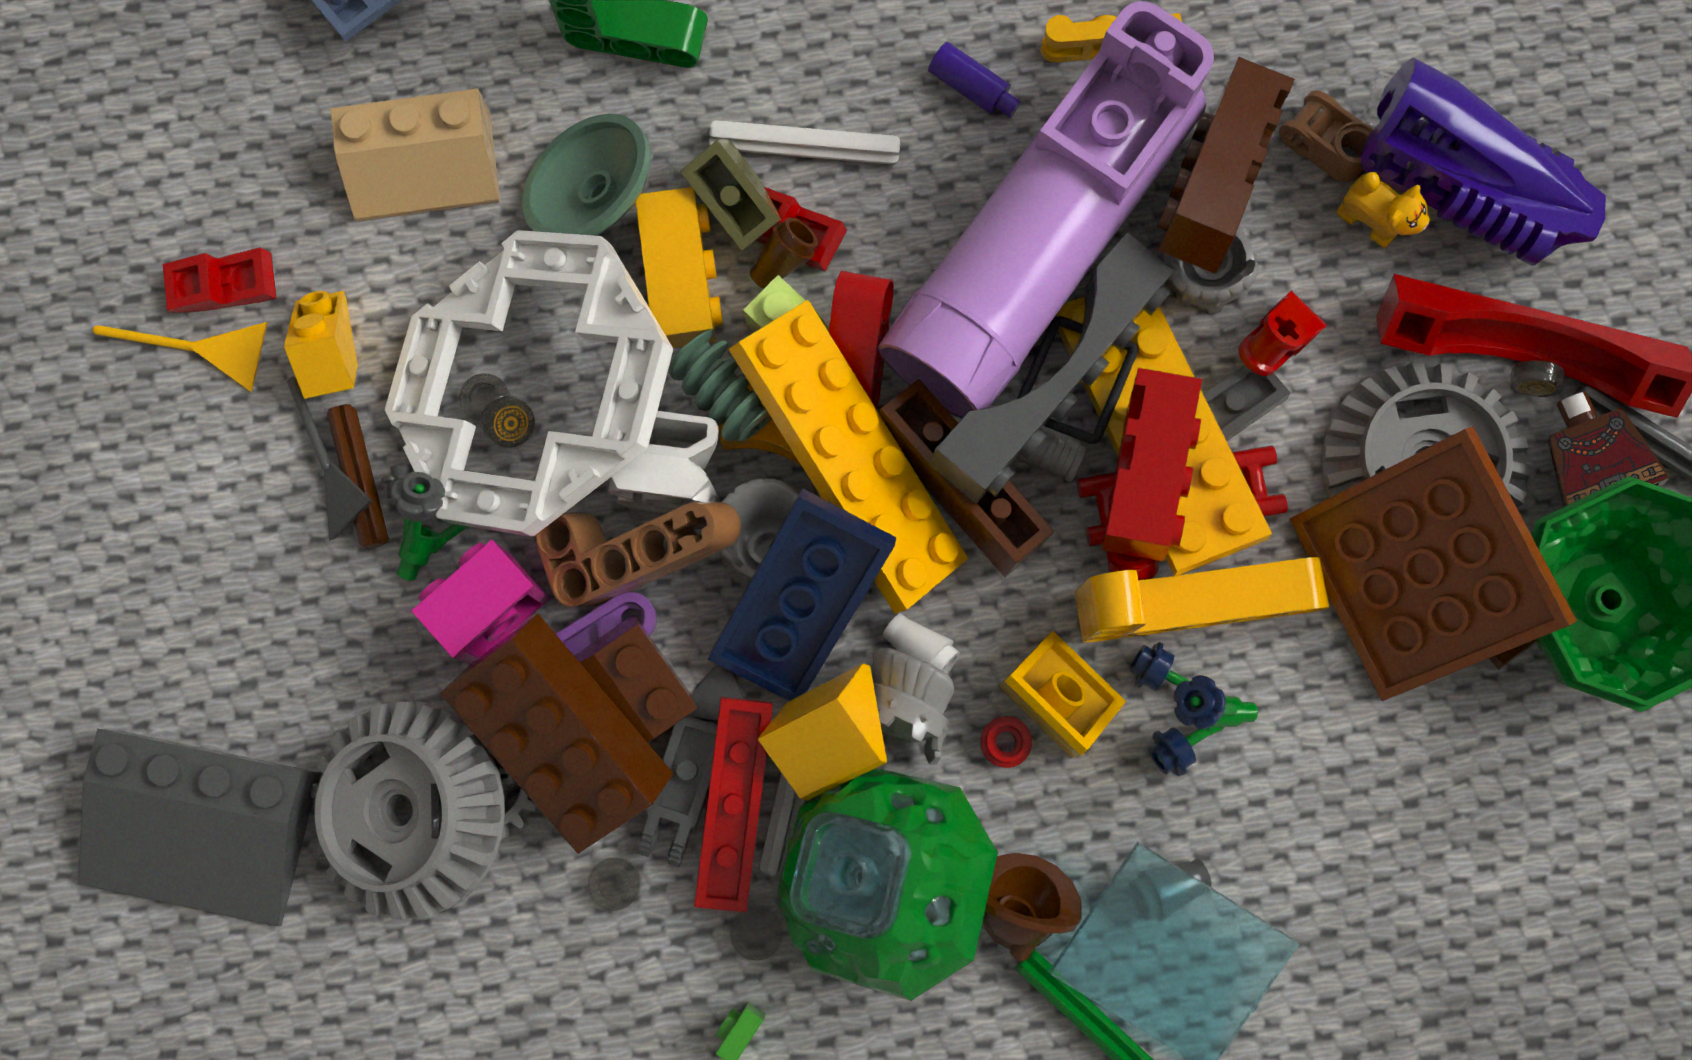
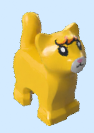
[1336,172,1430,248]

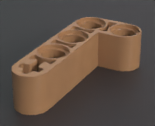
[535,502,741,607]

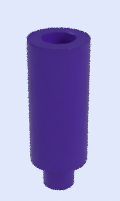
[928,41,1021,118]

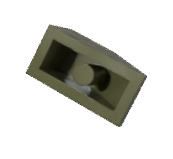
[680,139,782,251]

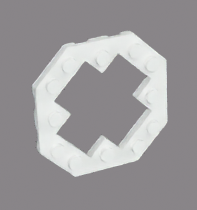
[384,230,673,537]

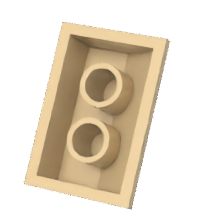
[330,88,500,222]

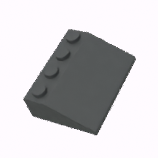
[78,728,321,927]

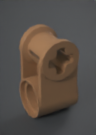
[1279,90,1374,182]

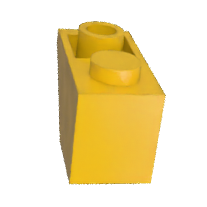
[284,290,358,399]

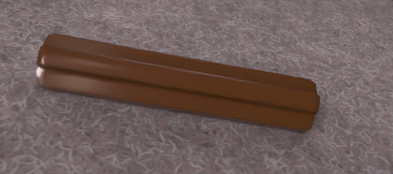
[327,404,389,549]

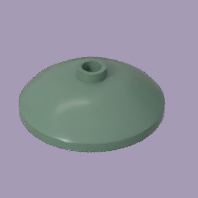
[522,114,651,236]

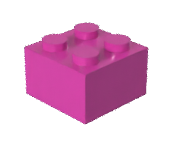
[411,539,551,664]

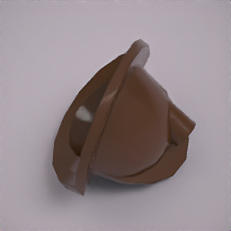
[983,853,1082,961]

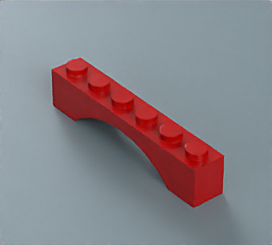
[1376,274,1692,418]

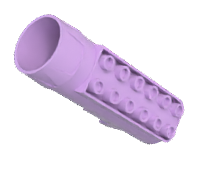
[878,1,1214,419]

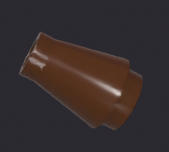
[750,217,818,289]

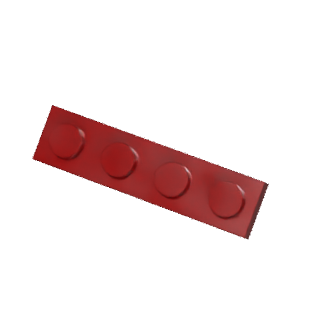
[694,696,773,913]

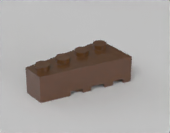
[1157,57,1295,274]

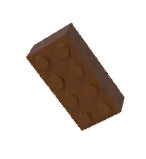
[439,613,674,854]

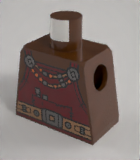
[1548,392,1669,507]

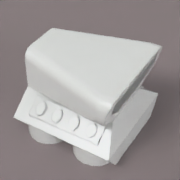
[608,411,721,514]

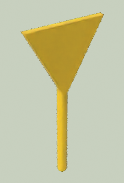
[92,322,267,393]

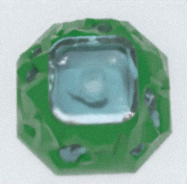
[777,768,998,1001]

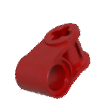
[1238,290,1327,376]

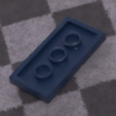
[708,488,896,701]

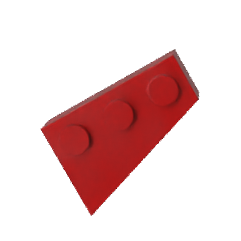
[1102,368,1203,562]

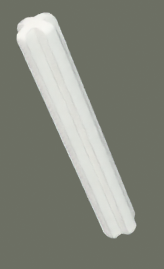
[709,120,900,165]

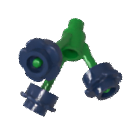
[1129,642,1258,776]

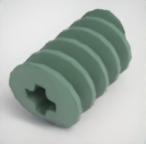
[668,329,772,442]

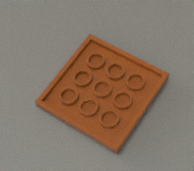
[1289,426,1577,701]

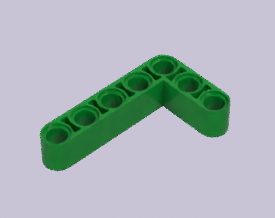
[549,0,708,68]

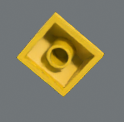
[998,630,1126,758]
[758,663,887,801]

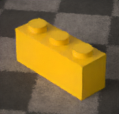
[636,187,724,348]

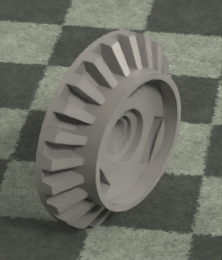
[1321,362,1531,509]
[309,701,505,920]

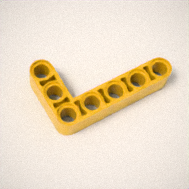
[1074,557,1329,643]

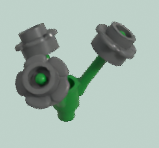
[381,464,469,581]

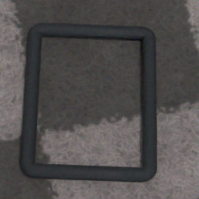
[1017,316,1138,444]

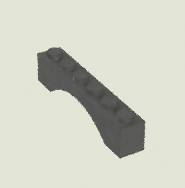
[928,232,1175,504]

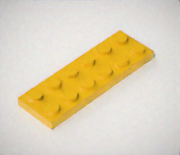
[1054,296,1272,577]
[728,300,968,614]

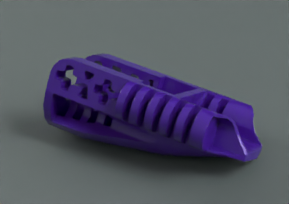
[1361,58,1606,266]

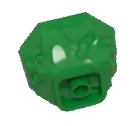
[1531,476,1692,712]

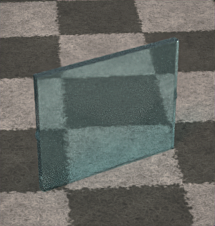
[1050,841,1299,1060]

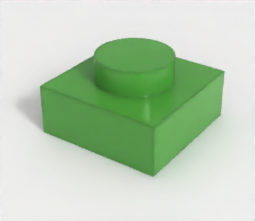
[715,1002,766,1060]

